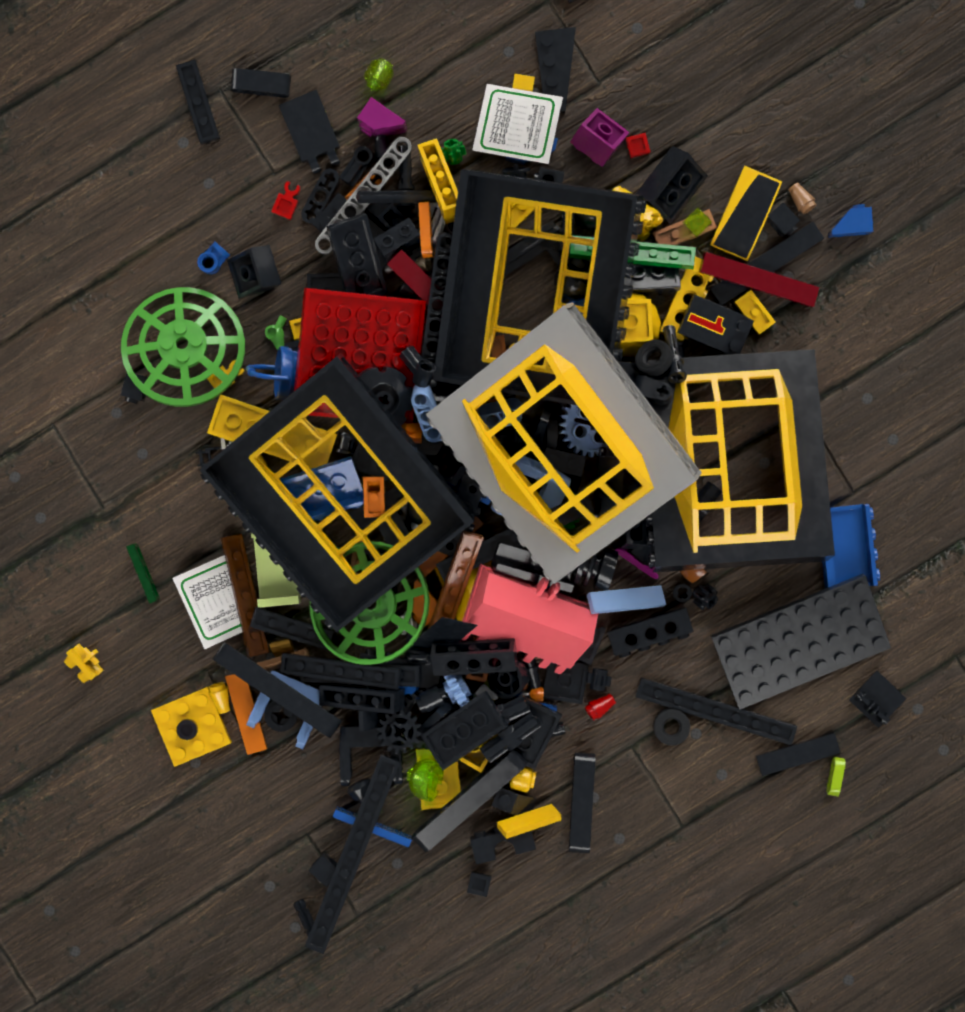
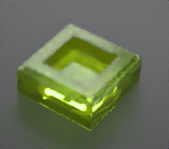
[682,208,712,237]

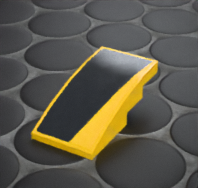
[710,165,782,261]

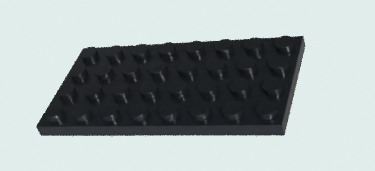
[710,574,891,709]

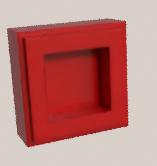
[625,132,651,159]

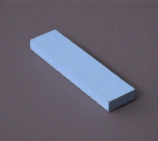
[587,585,666,614]

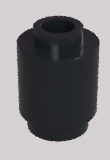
[416,685,448,713]

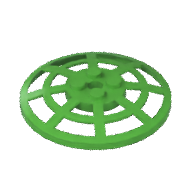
[121,287,245,407]
[310,541,430,665]

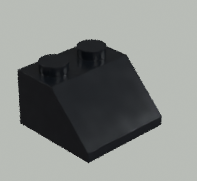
[227,245,281,299]
[539,448,586,495]
[596,456,642,499]

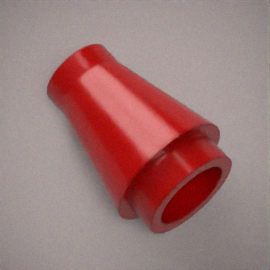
[585,693,616,721]

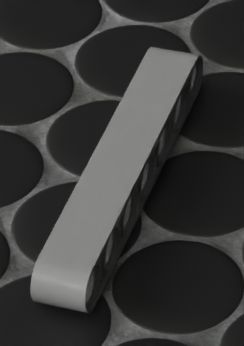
[315,137,412,255]

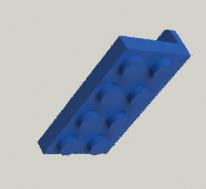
[280,456,364,521]

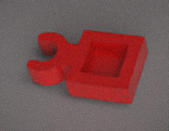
[271,181,301,220]

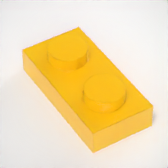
[734,290,775,335]

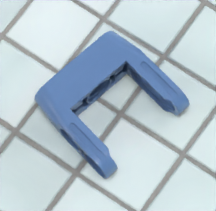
[246,670,322,750]

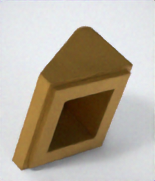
[270,638,294,657]

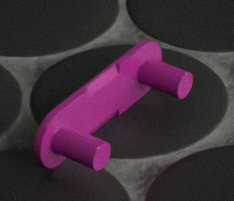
[615,547,659,579]

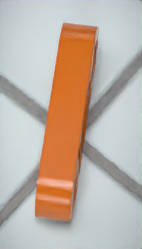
[418,201,433,259]

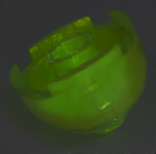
[407,759,444,802]

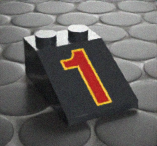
[677,295,754,355]

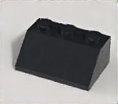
[636,146,708,225]

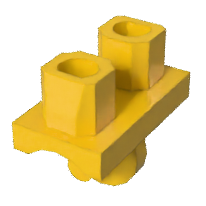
[64,643,104,683]

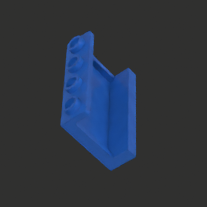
[822,504,880,589]

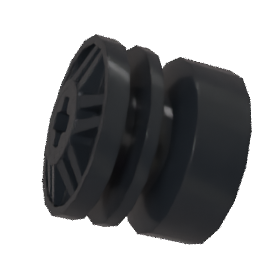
[573,548,619,591]

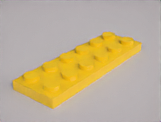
[207,395,338,469]

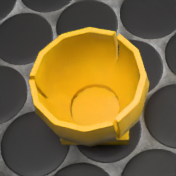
[620,293,661,358]

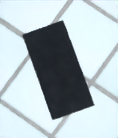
[411,617,478,650]

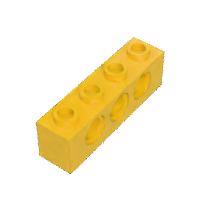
[417,138,458,224]
[660,257,714,342]

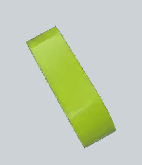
[826,757,845,797]

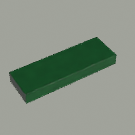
[126,543,160,604]

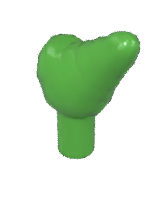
[265,315,287,351]

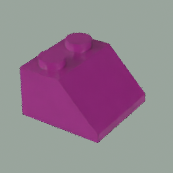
[357,97,408,137]
[570,108,630,167]

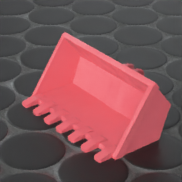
[462,564,598,674]

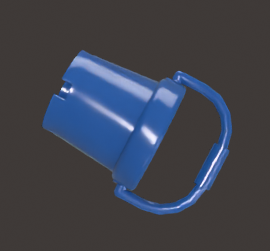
[246,346,298,400]

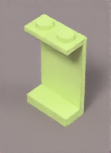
[251,534,301,608]

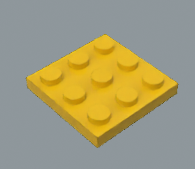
[151,686,232,767]

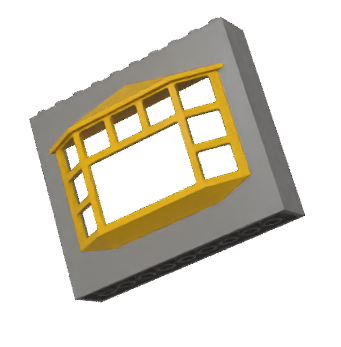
[426,302,702,584]

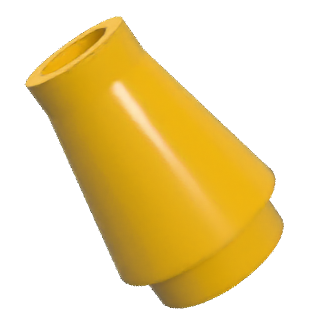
[208,682,230,714]

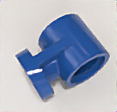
[197,241,230,275]

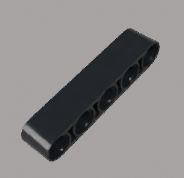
[569,752,595,853]

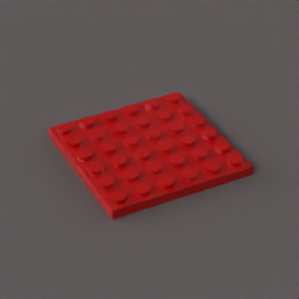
[294,288,426,423]

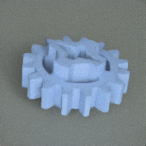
[443,674,472,707]

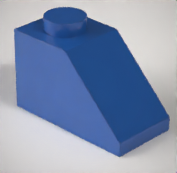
[828,204,873,238]

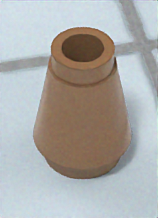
[788,183,817,214]

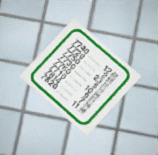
[473,84,563,164]
[172,555,261,649]

